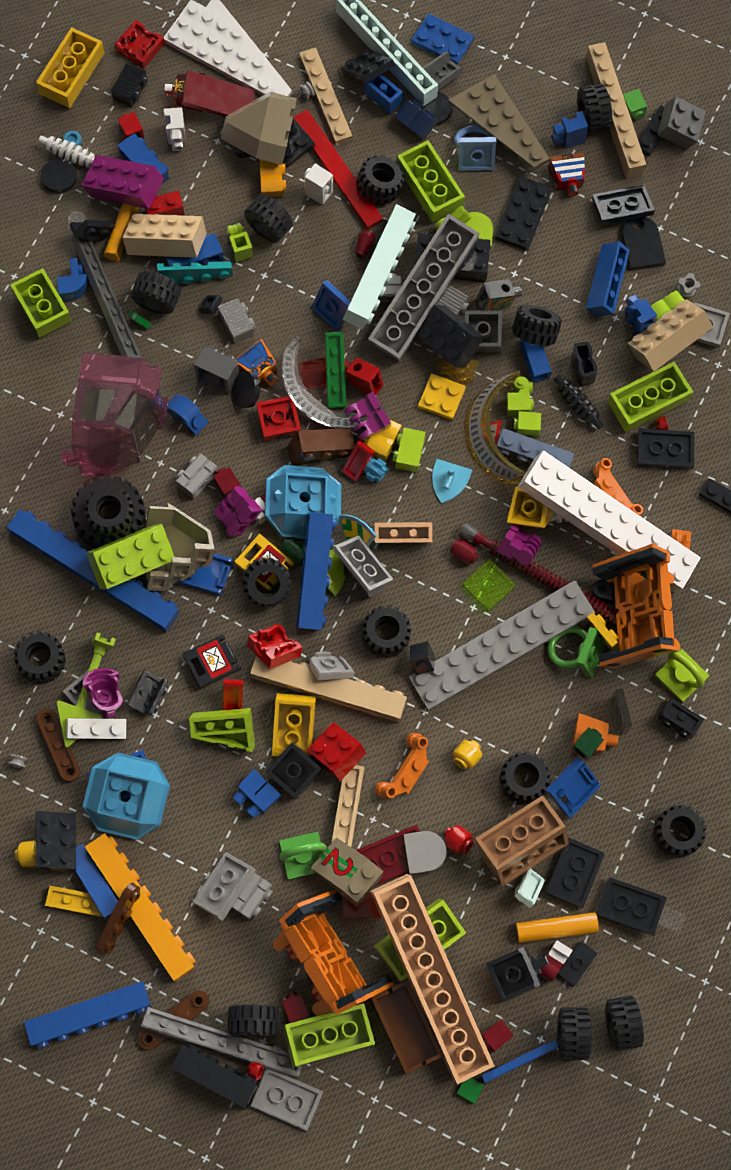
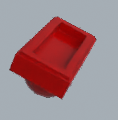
[341,441,375,482]
[222,679,244,710]

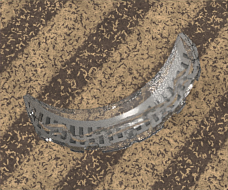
[282,336,383,428]

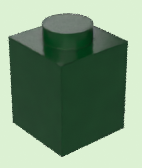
[571,727,604,761]

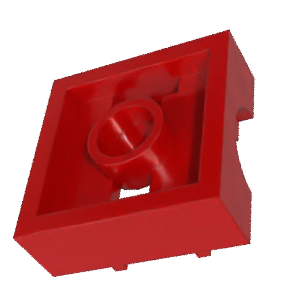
[114,19,165,69]
[256,396,301,442]
[247,624,302,669]

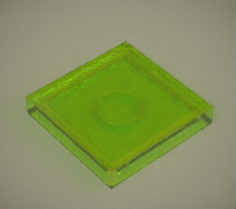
[462,558,516,612]

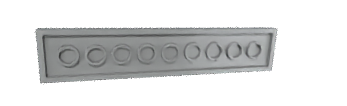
[409,580,595,711]

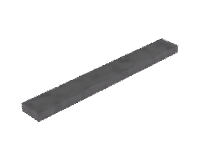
[141,1007,302,1079]

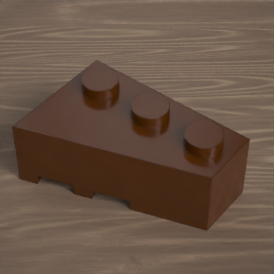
[287,428,355,466]

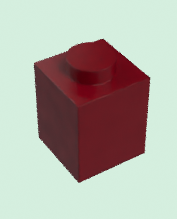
[213,467,241,499]
[282,992,310,1023]
[481,1019,514,1052]

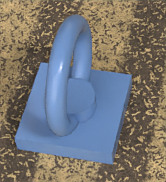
[454,125,497,171]

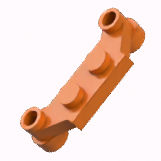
[593,458,643,516]
[375,733,429,798]

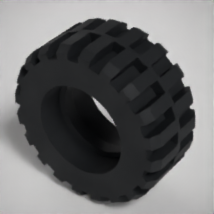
[71,475,146,549]

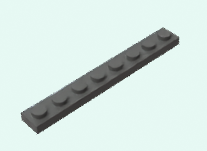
[71,235,142,362]

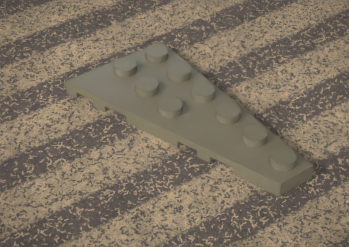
[448,74,550,170]

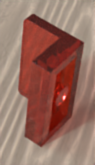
[298,357,327,389]
[343,892,381,918]

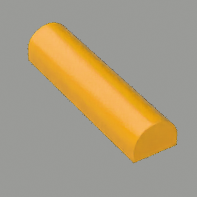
[103,204,139,263]
[515,912,599,944]

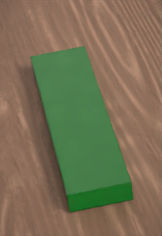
[324,332,346,408]

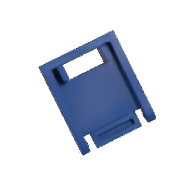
[178,553,233,596]
[546,757,600,819]

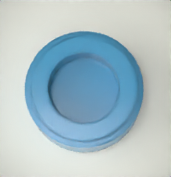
[63,131,82,147]

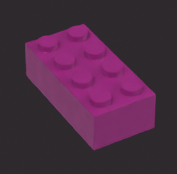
[81,155,164,209]

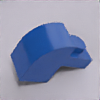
[57,258,88,302]
[164,394,208,435]

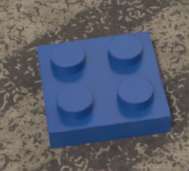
[311,280,351,331]

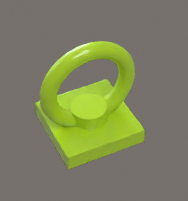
[654,649,710,703]

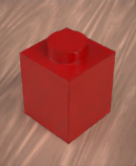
[118,112,144,139]

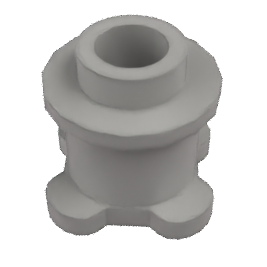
[678,273,700,298]

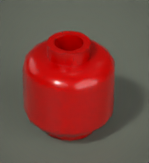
[443,825,474,855]

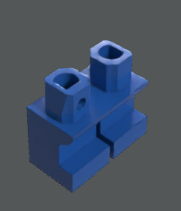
[551,111,588,149]
[624,294,657,336]
[233,769,281,819]

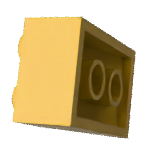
[272,693,316,757]

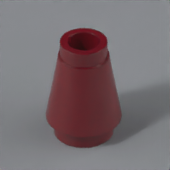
[354,229,375,258]

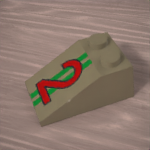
[311,838,383,907]

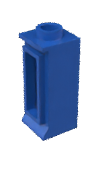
[520,339,552,383]

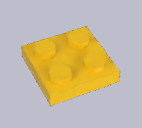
[418,373,466,421]
[587,612,618,651]

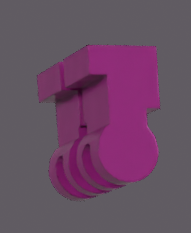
[344,392,391,441]
[214,486,263,537]
[497,524,542,565]

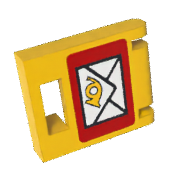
[234,533,294,592]

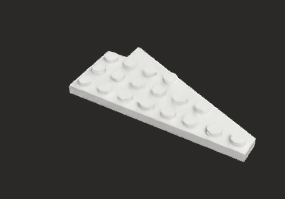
[164,0,292,96]

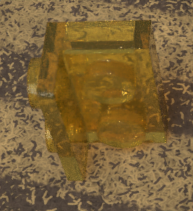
[437,358,480,383]

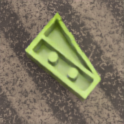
[189,708,255,752]

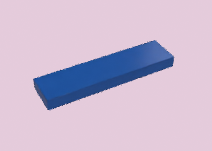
[75,844,118,920]
[480,1039,559,1083]

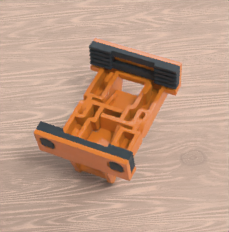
[593,543,680,668]
[273,889,394,1016]

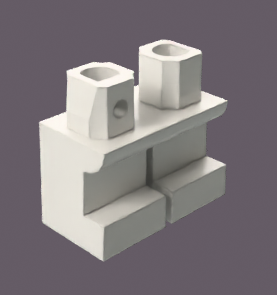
[164,107,186,151]

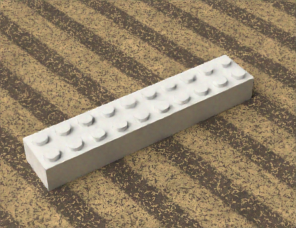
[518,451,701,593]

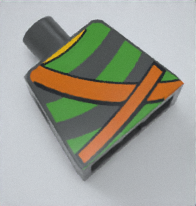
[476,279,522,311]

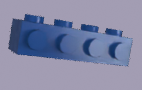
[586,241,630,317]

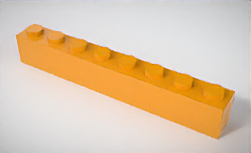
[85,833,196,982]

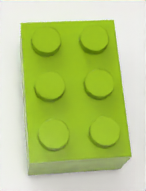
[10,268,72,338]

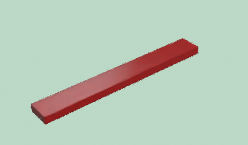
[293,109,383,230]

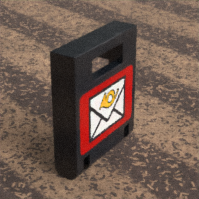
[182,635,241,689]

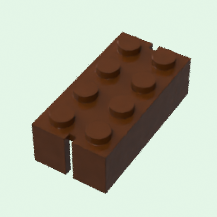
[370,980,443,1075]

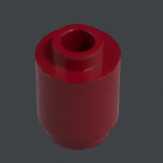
[449,539,479,565]

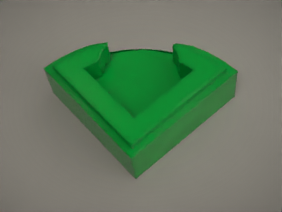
[128,309,151,329]

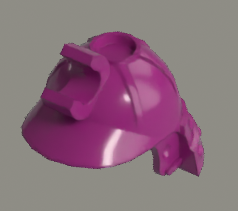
[83,668,123,718]

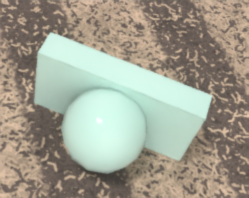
[514,869,545,908]

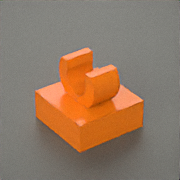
[671,529,691,550]

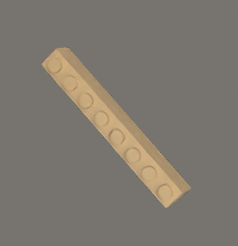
[586,42,646,179]
[250,656,407,723]

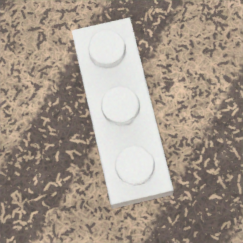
[66,718,126,739]

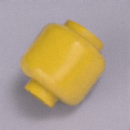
[453,740,482,770]
[15,840,35,868]

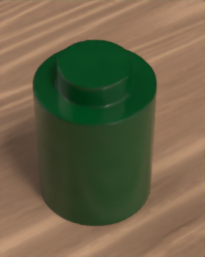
[281,538,304,567]

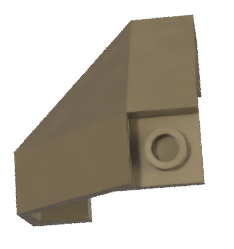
[221,91,297,165]
[144,502,215,591]

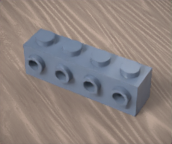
[496,428,574,468]

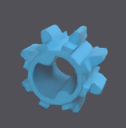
[364,458,389,482]

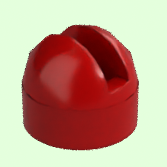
[654,416,669,430]
[246,1062,264,1081]

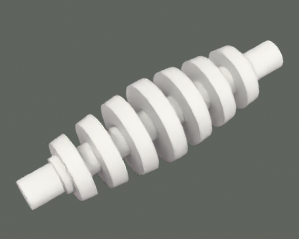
[38,136,95,168]

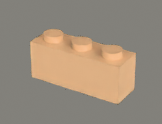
[375,522,432,543]

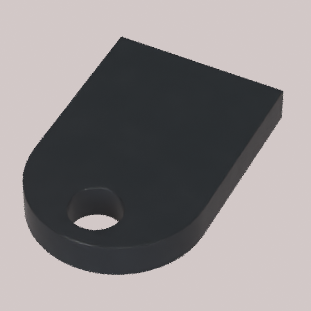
[622,217,666,270]

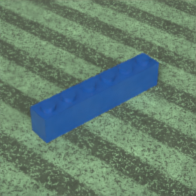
[296,512,336,630]
[24,981,152,1049]

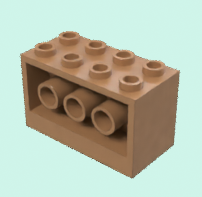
[475,795,569,887]

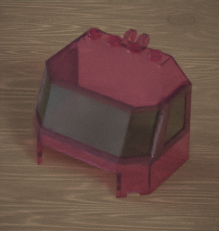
[60,352,168,477]

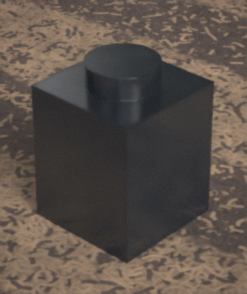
[409,641,435,675]

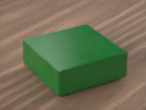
[456,1078,484,1104]

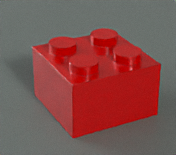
[307,722,366,781]

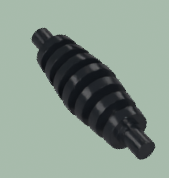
[554,375,604,430]

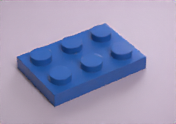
[411,13,474,65]

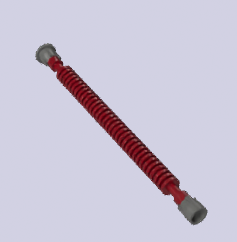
[459,522,618,627]

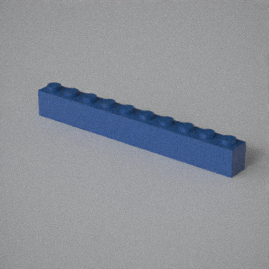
[7,509,179,633]

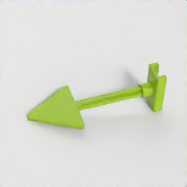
[56,632,116,747]

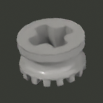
[299,81,315,100]
[8,754,28,769]

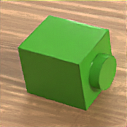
[623,89,647,120]

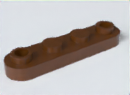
[37,709,80,782]
[96,882,141,955]
[139,991,210,1050]

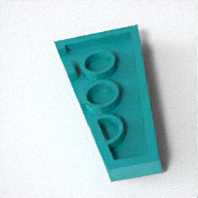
[157,261,233,284]

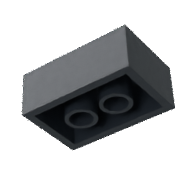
[415,304,484,368]

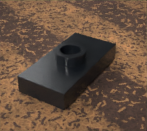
[557,941,598,987]

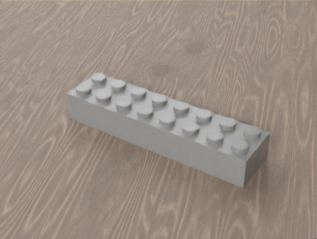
[368,214,480,362]

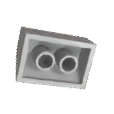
[333,535,393,598]

